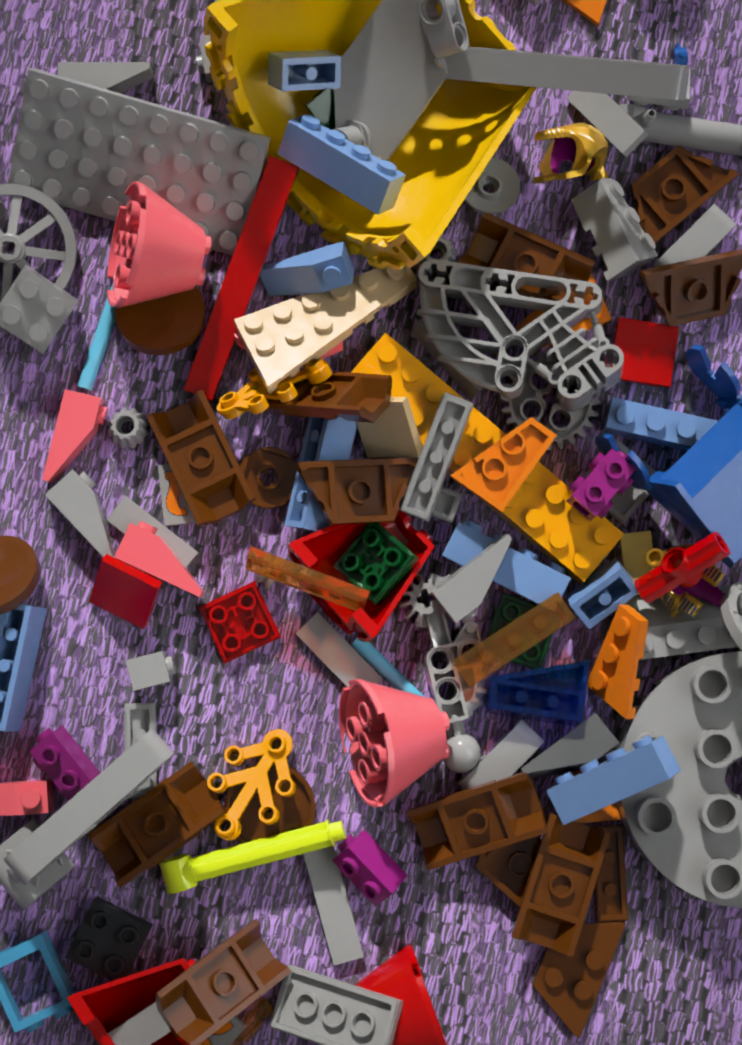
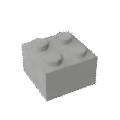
[0,265,78,354]

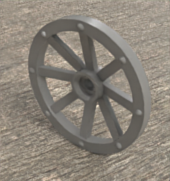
[0,184,78,300]

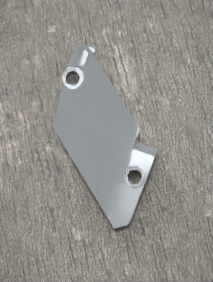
[333,0,469,161]

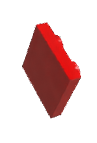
[610,317,679,389]
[89,554,162,629]
[199,581,281,664]

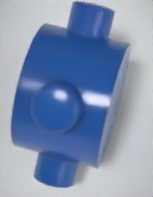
[671,43,688,65]

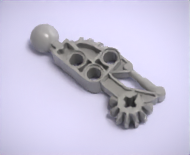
[398,568,488,773]

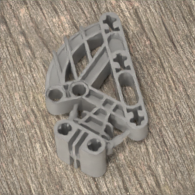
[416,259,624,412]
[0,728,174,911]

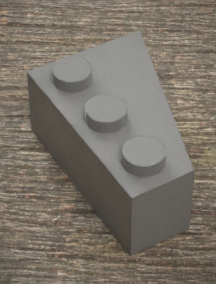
[571,178,658,281]

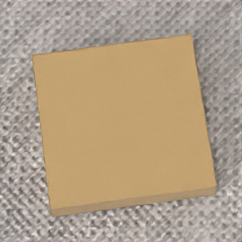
[356,397,423,458]

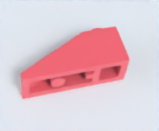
[42,389,108,484]
[114,521,205,598]
[0,779,55,816]

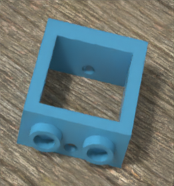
[0,930,75,1033]

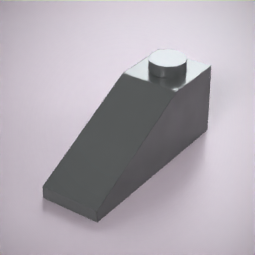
[520,713,620,779]

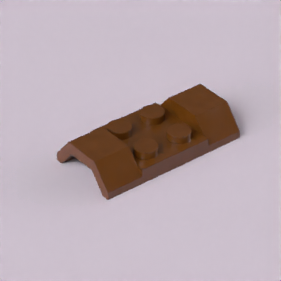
[458,212,596,303]
[265,369,393,423]
[147,389,255,526]
[88,761,226,888]
[406,772,547,871]
[511,813,611,957]
[155,918,291,1045]

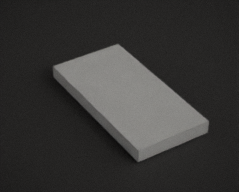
[269,964,404,1045]

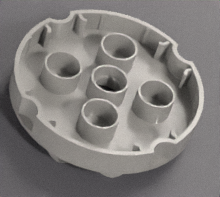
[616,651,742,908]

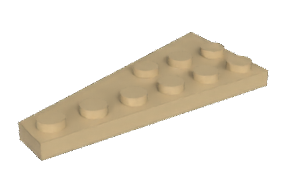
[234,265,417,394]

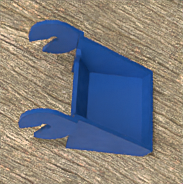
[595,345,742,568]

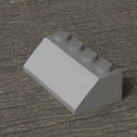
[625,584,742,660]

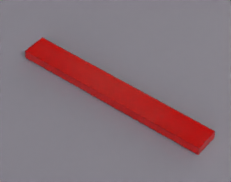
[183,156,300,401]

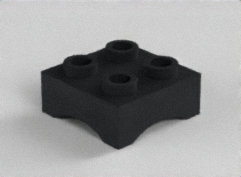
[65,896,153,981]

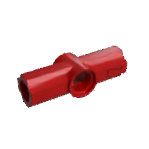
[634,531,731,604]

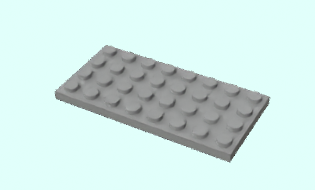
[8,68,271,256]

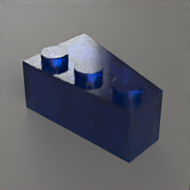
[484,660,590,727]

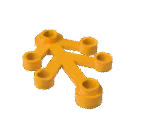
[216,357,332,420]
[207,729,296,841]

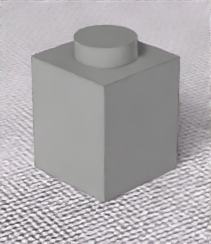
[126,651,177,691]

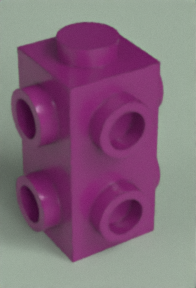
[566,449,636,521]
[29,725,100,801]
[332,830,408,907]

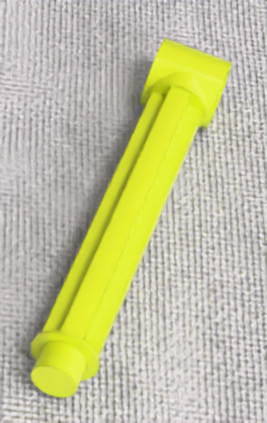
[159,819,346,894]

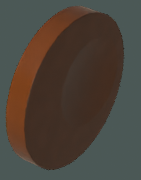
[115,285,206,355]
[0,536,41,615]
[224,763,316,844]

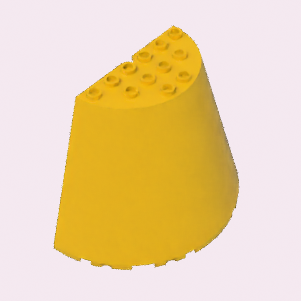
[204,0,537,270]

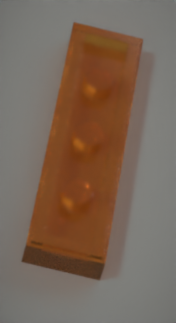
[245,546,370,611]
[452,592,575,688]

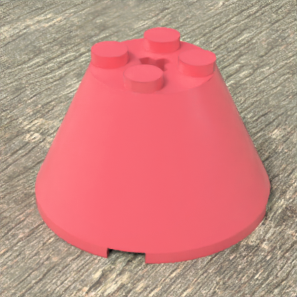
[107,181,211,308]
[339,679,450,808]

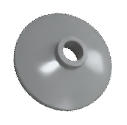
[464,157,520,214]

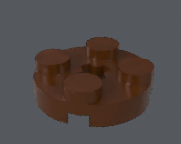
[240,446,297,509]

